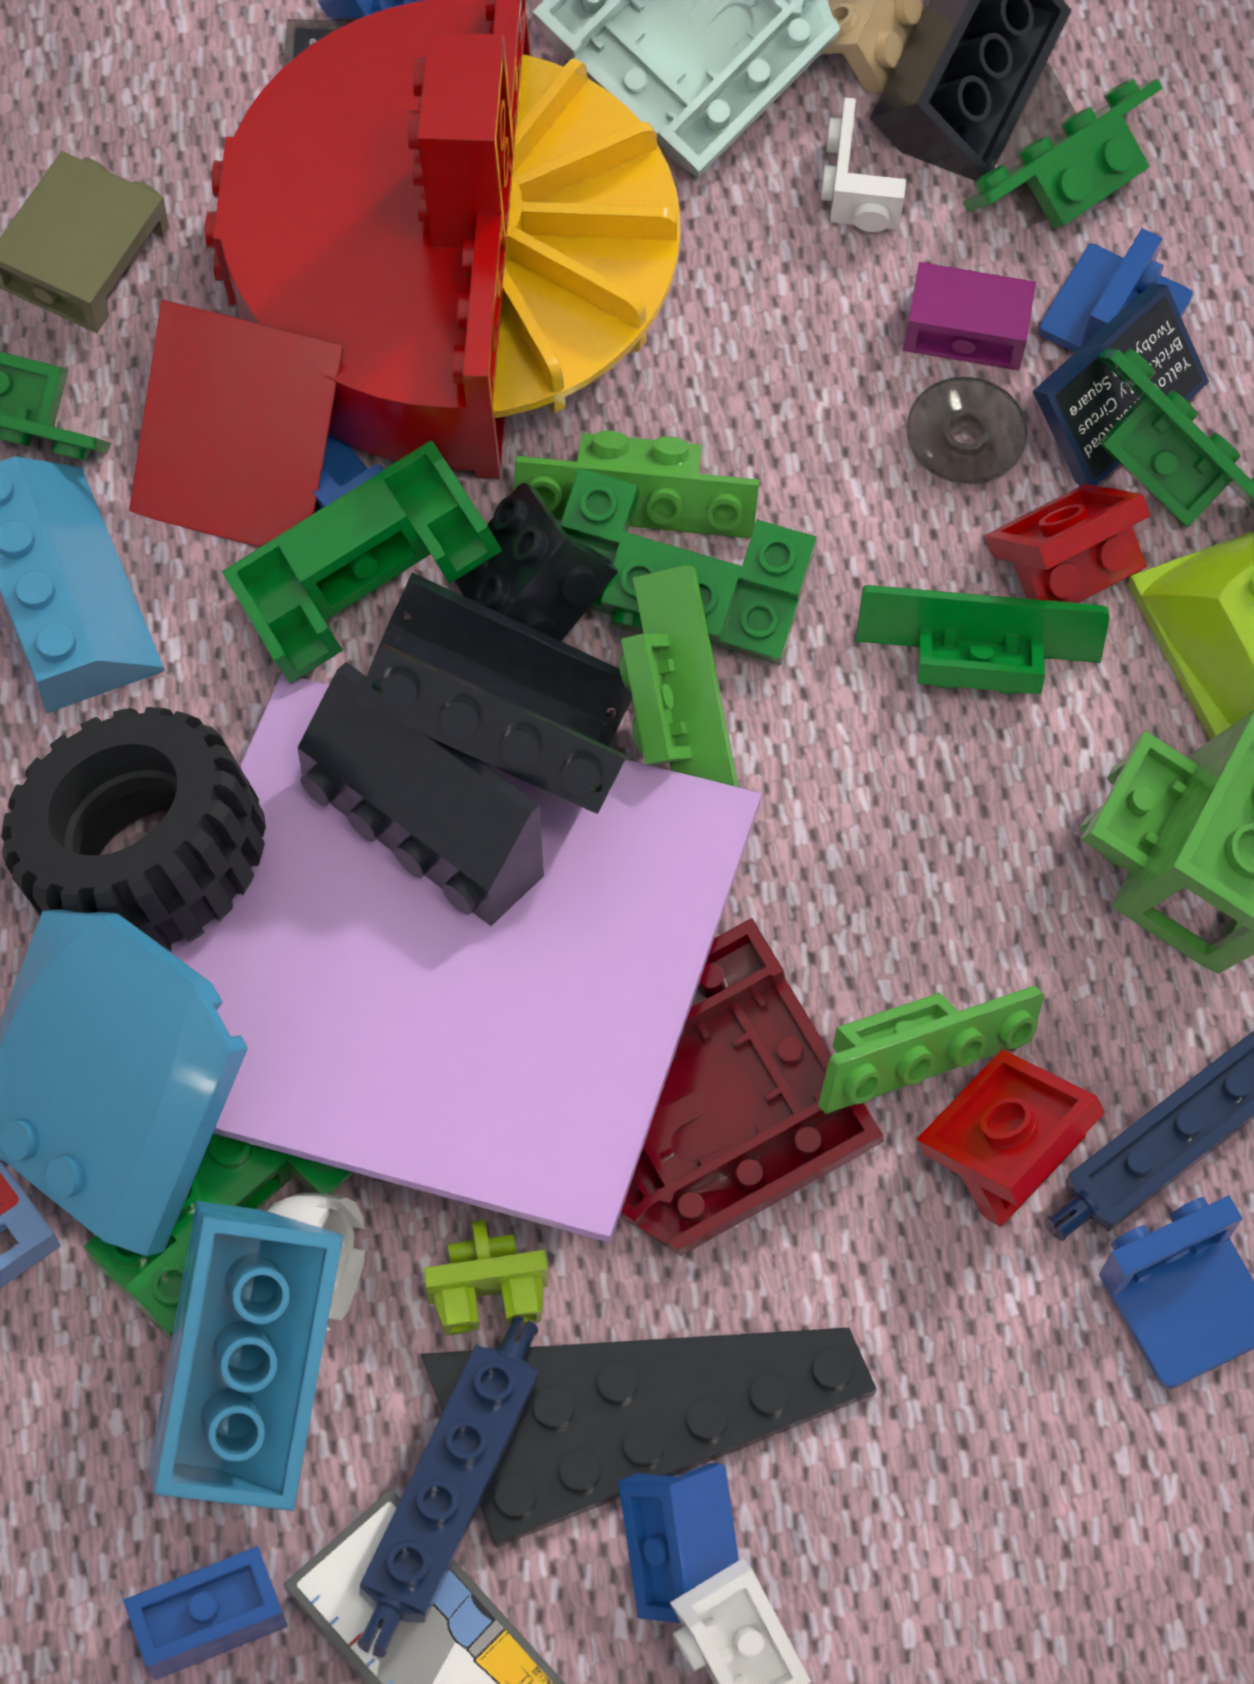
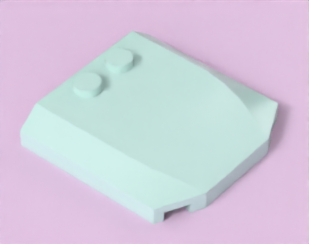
[532,0,840,178]

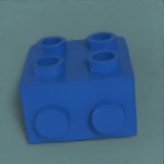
[1098,1195,1254,1389]

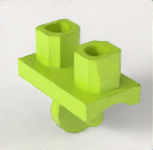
[424,1219,548,1336]

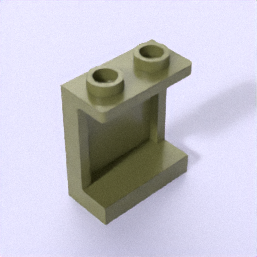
[0,150,169,333]

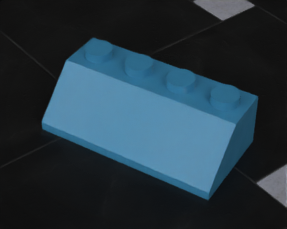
[0,456,165,713]
[148,1201,343,1511]

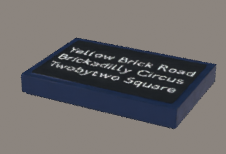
[1032,283,1209,486]

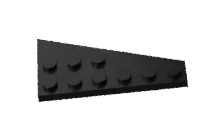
[421,1327,877,1548]

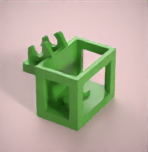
[1080,710,1254,974]

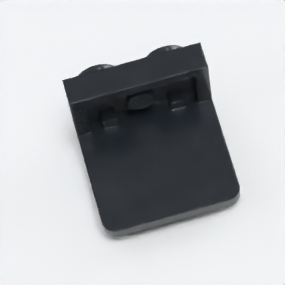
[455,483,618,641]

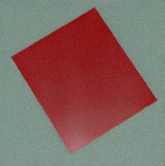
[129,299,344,547]

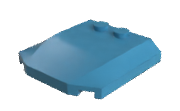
[0,909,248,1256]

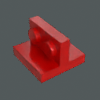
[984,484,1151,603]
[916,1049,1105,1227]

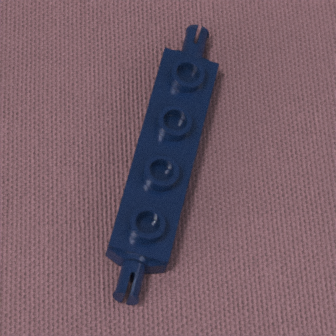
[1045,1031,1254,1241]
[357,1316,539,1657]

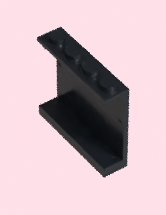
[355,572,633,814]

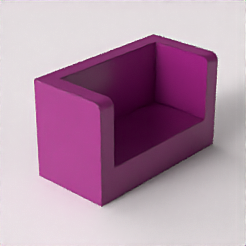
[903,262,1036,371]

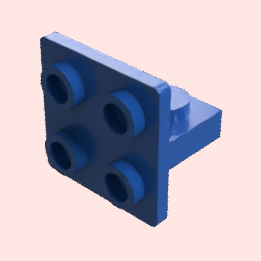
[1039,228,1193,352]

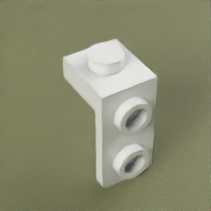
[821,97,906,232]

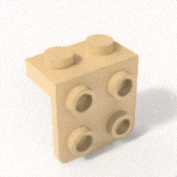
[822,0,925,92]

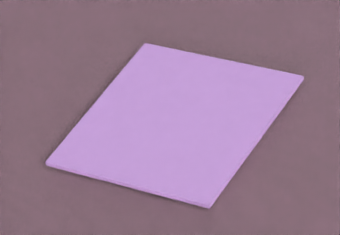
[169,673,762,1243]

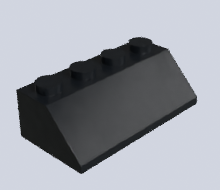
[869,0,1072,181]
[297,662,544,926]

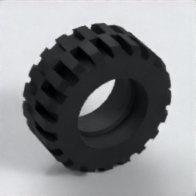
[1,707,266,951]

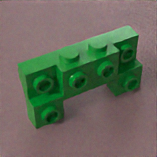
[222,440,502,684]
[561,468,817,665]
[83,1133,355,1342]

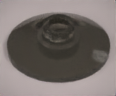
[907,377,1027,484]

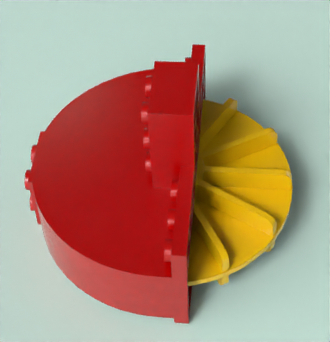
[205,0,680,479]

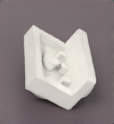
[670,1558,811,1684]

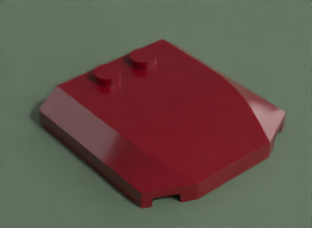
[620,918,884,1256]

